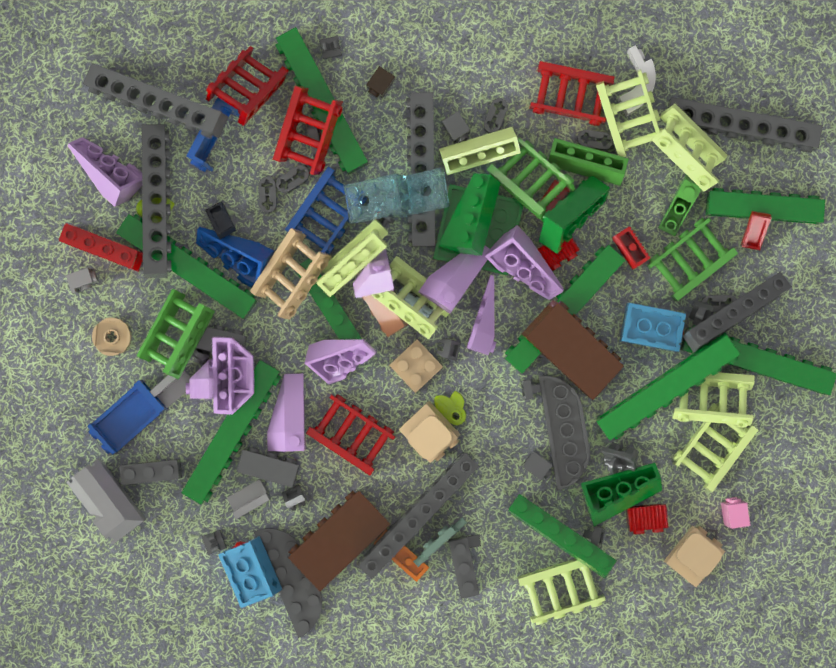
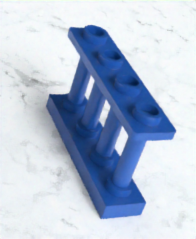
[285,166,367,255]

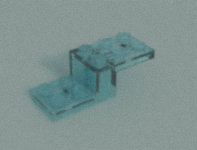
[344,168,449,224]

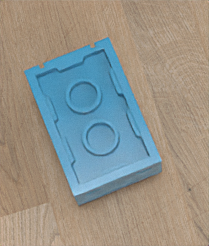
[619,303,686,352]
[218,536,283,608]

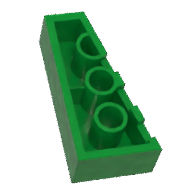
[438,173,501,256]
[539,176,610,254]
[581,463,662,527]

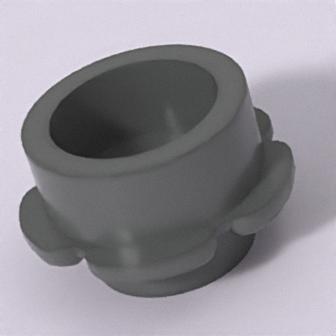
[192,348,210,364]

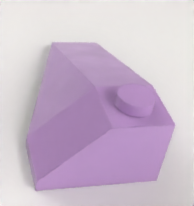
[68,137,142,207]
[485,225,564,300]
[418,246,490,314]
[353,248,394,298]
[466,275,496,355]
[304,340,376,384]
[186,360,213,399]
[267,373,306,452]

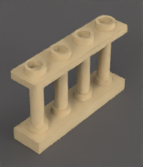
[250,228,331,320]

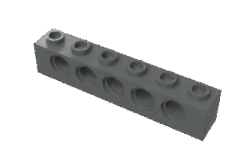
[683,271,792,352]

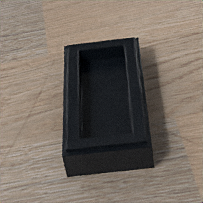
[205,201,237,239]

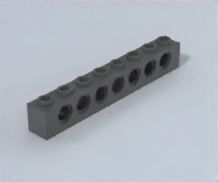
[83,63,228,139]
[407,92,435,247]
[667,97,823,153]
[141,124,171,278]
[356,452,480,579]

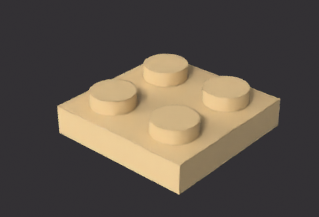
[389,340,443,393]

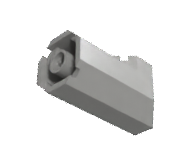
[66,458,147,544]

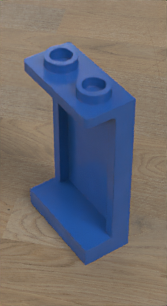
[186,97,240,172]
[87,380,167,455]

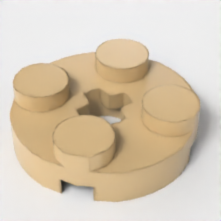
[92,318,132,356]

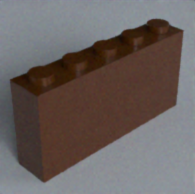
[522,300,624,400]
[288,490,390,591]

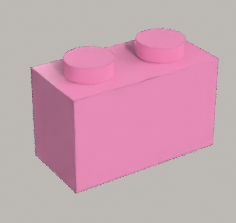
[721,497,750,529]

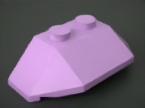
[212,337,254,414]

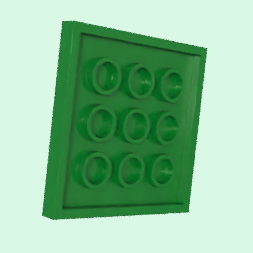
[433,184,523,276]

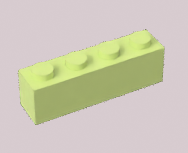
[439,127,521,175]

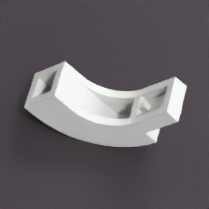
[617,45,656,116]

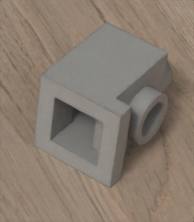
[66,268,98,294]

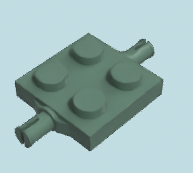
[413,517,467,567]

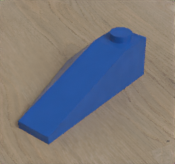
[196,227,274,288]

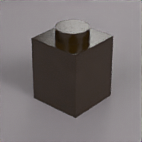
[366,66,395,99]

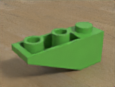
[658,174,701,236]

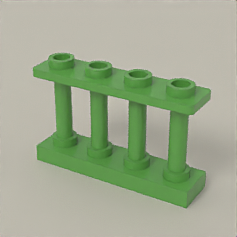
[487,138,575,222]
[647,217,738,302]
[137,289,215,379]

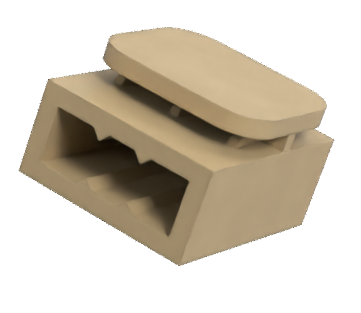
[399,401,461,463]
[664,526,725,587]

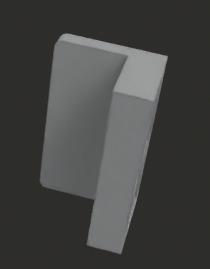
[150,370,191,408]
[227,480,271,519]

